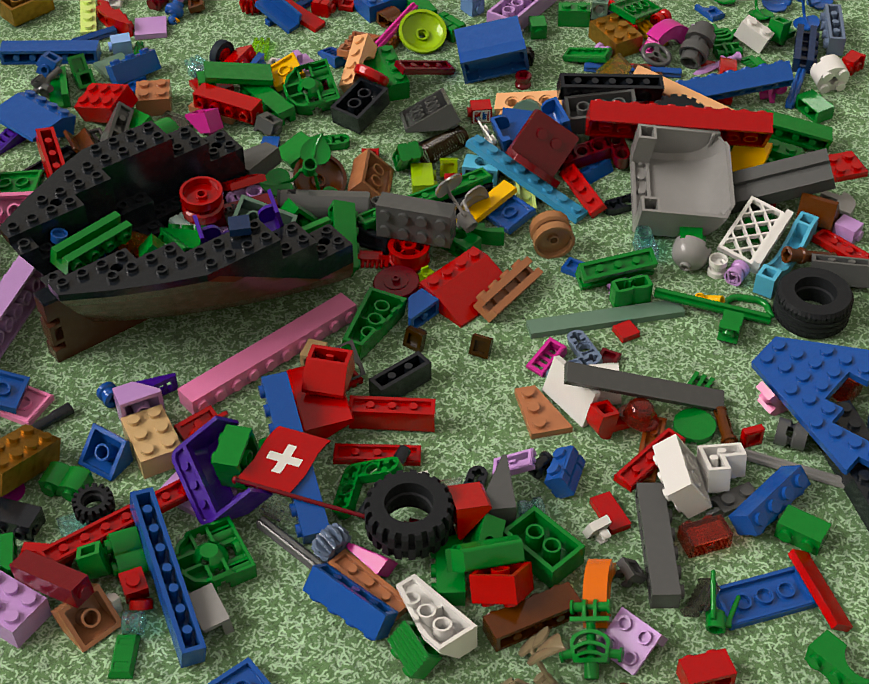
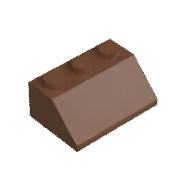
[347,148,394,200]

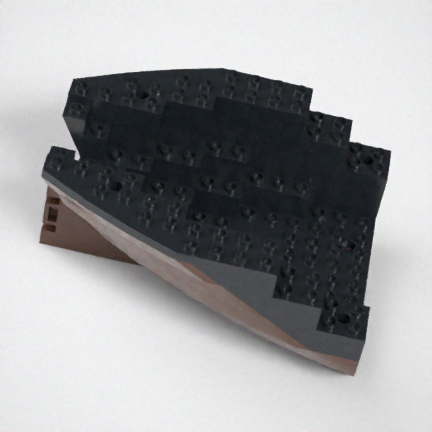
[0,120,354,363]

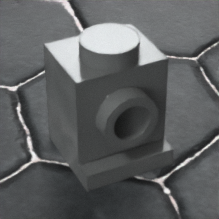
[253,111,283,136]

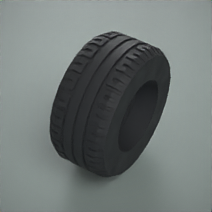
[773,267,854,339]

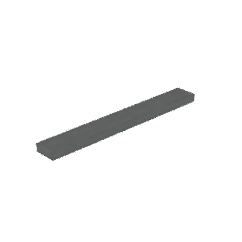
[564,361,724,411]

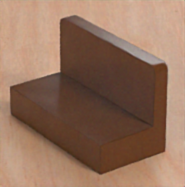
[63,127,96,153]

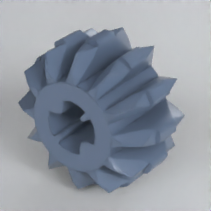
[311,523,351,563]

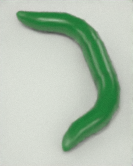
[725,294,775,318]

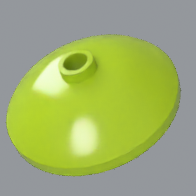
[399,9,447,54]

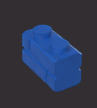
[544,445,586,499]

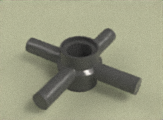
[31,66,62,97]

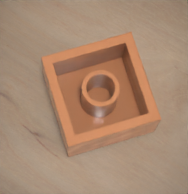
[135,79,172,116]

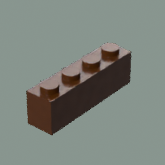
[482,582,582,652]

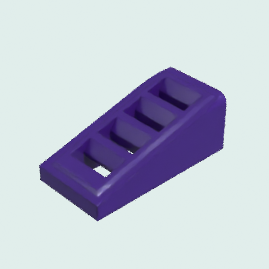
[0,128,26,155]
[136,373,178,396]

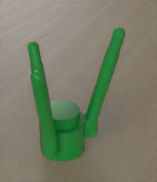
[703,570,741,635]

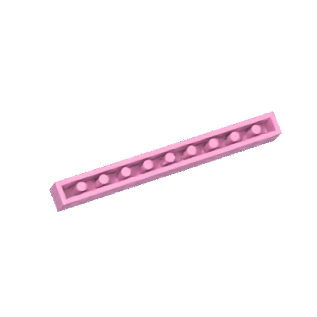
[177,293,357,415]

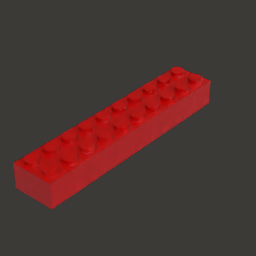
[585,99,773,148]

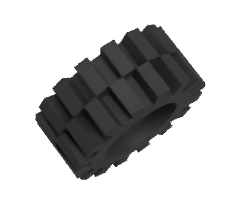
[71,483,116,525]

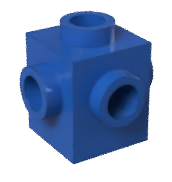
[36,51,63,77]

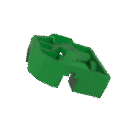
[283,58,340,116]
[175,515,257,593]

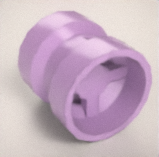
[724,260,750,286]

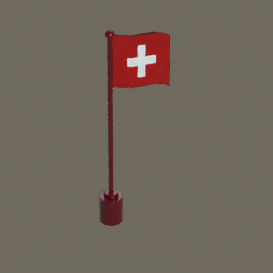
[232,426,419,522]

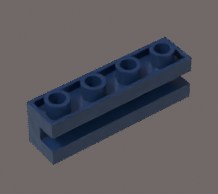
[792,24,820,74]

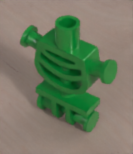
[712,24,743,59]
[559,599,624,680]

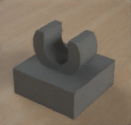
[615,557,648,588]

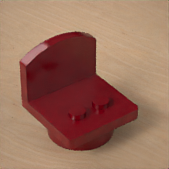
[505,109,579,188]

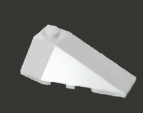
[396,574,477,659]

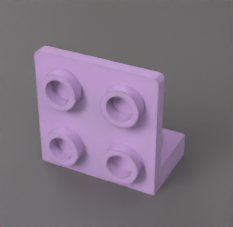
[596,607,668,675]

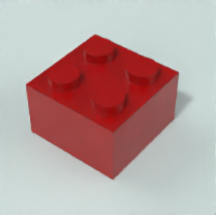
[469,562,534,608]

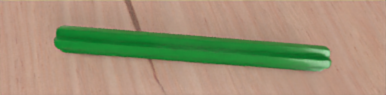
[654,287,772,325]

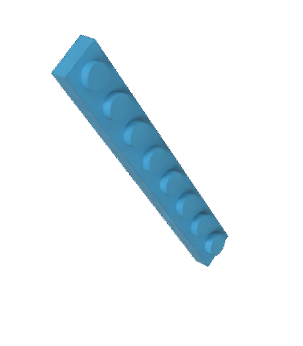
[465,134,588,224]

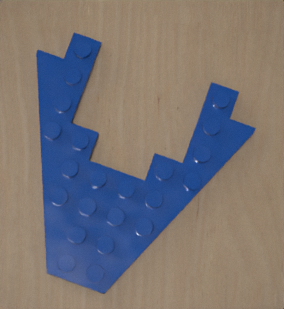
[751,336,869,475]

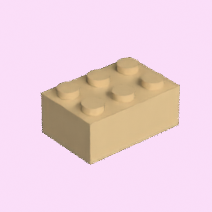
[120,404,181,479]

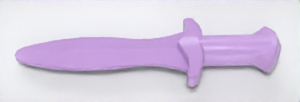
[693,52,742,75]

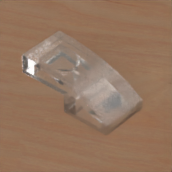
[259,493,298,527]

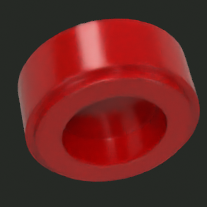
[129,598,154,610]

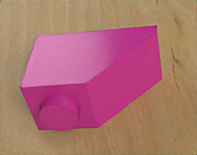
[185,108,224,136]

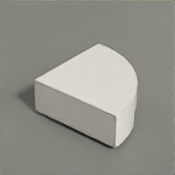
[106,593,123,614]

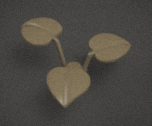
[500,626,566,684]

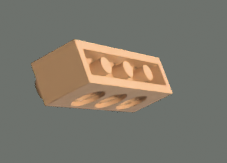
[494,90,565,116]

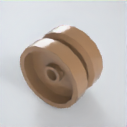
[529,210,575,259]

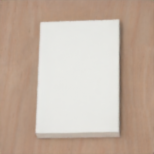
[542,355,601,427]

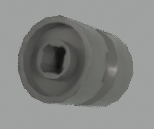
[773,417,808,451]

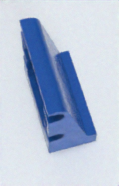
[454,15,530,84]

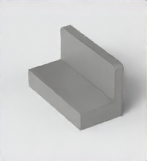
[189,583,234,635]

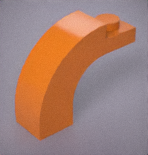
[582,559,617,628]

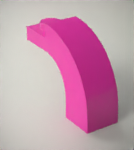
[639,19,688,53]

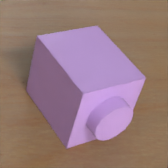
[832,214,864,244]

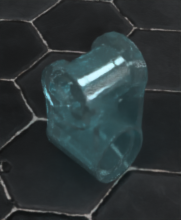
[632,225,659,260]

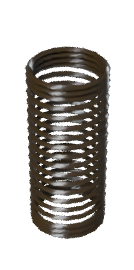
[419,125,469,164]

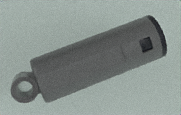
[276,189,380,224]

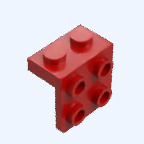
[174,405,229,442]

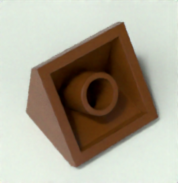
[796,192,840,230]

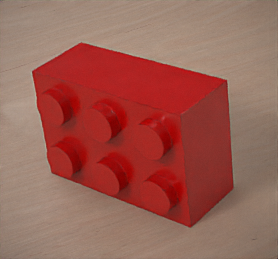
[74,83,139,123]

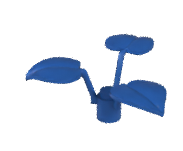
[762,0,833,31]

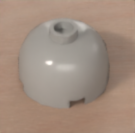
[672,235,711,271]

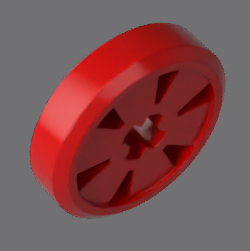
[353,63,390,87]

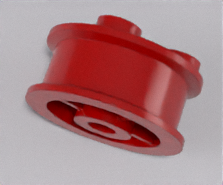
[388,238,430,272]

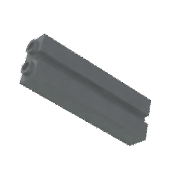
[730,148,836,214]

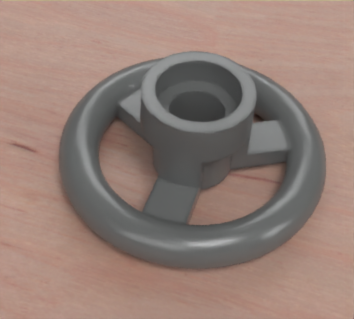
[641,43,672,67]

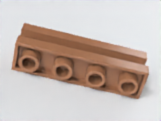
[473,256,544,323]

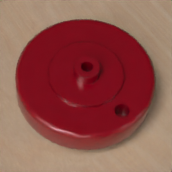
[373,265,420,301]

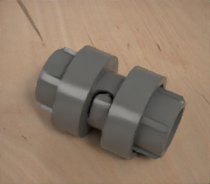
[679,20,716,69]

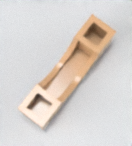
[339,33,378,93]

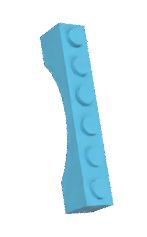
[753,211,819,299]

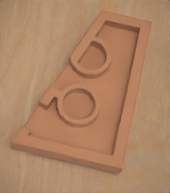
[514,385,573,439]

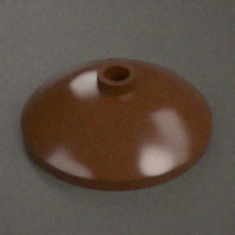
[293,155,347,191]

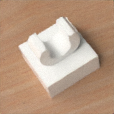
[582,515,612,545]

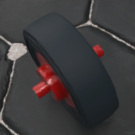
[209,39,235,62]

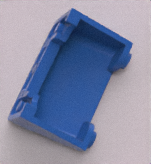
[490,97,572,154]

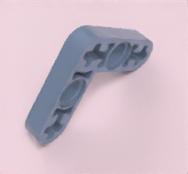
[546,330,603,378]

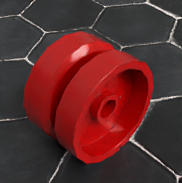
[179,176,225,225]

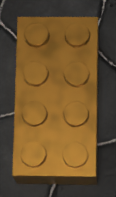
[0,424,61,497]

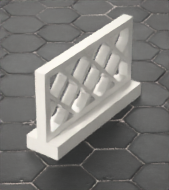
[717,196,794,274]

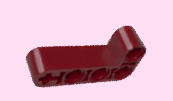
[559,137,630,171]

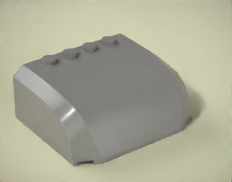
[630,124,735,237]

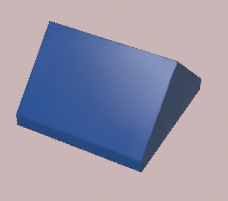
[78,423,134,481]

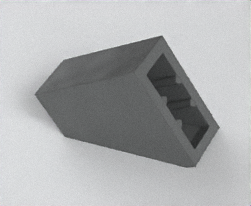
[243,142,282,175]

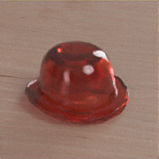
[618,397,659,432]

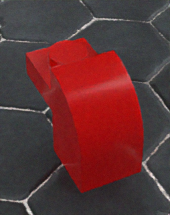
[586,399,632,440]

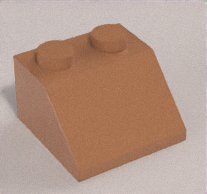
[50,583,124,653]

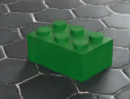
[503,505,585,588]

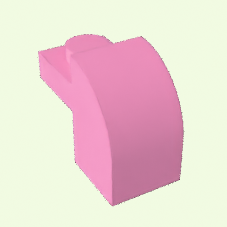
[756,381,788,416]

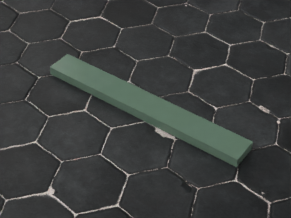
[526,300,685,339]

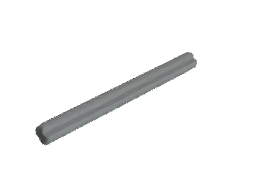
[744,448,844,489]

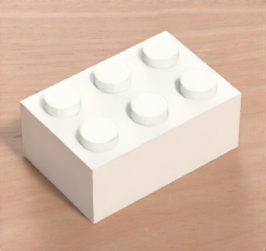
[652,434,712,519]

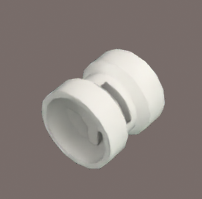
[707,252,728,279]

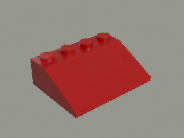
[419,246,503,328]
[286,366,355,439]

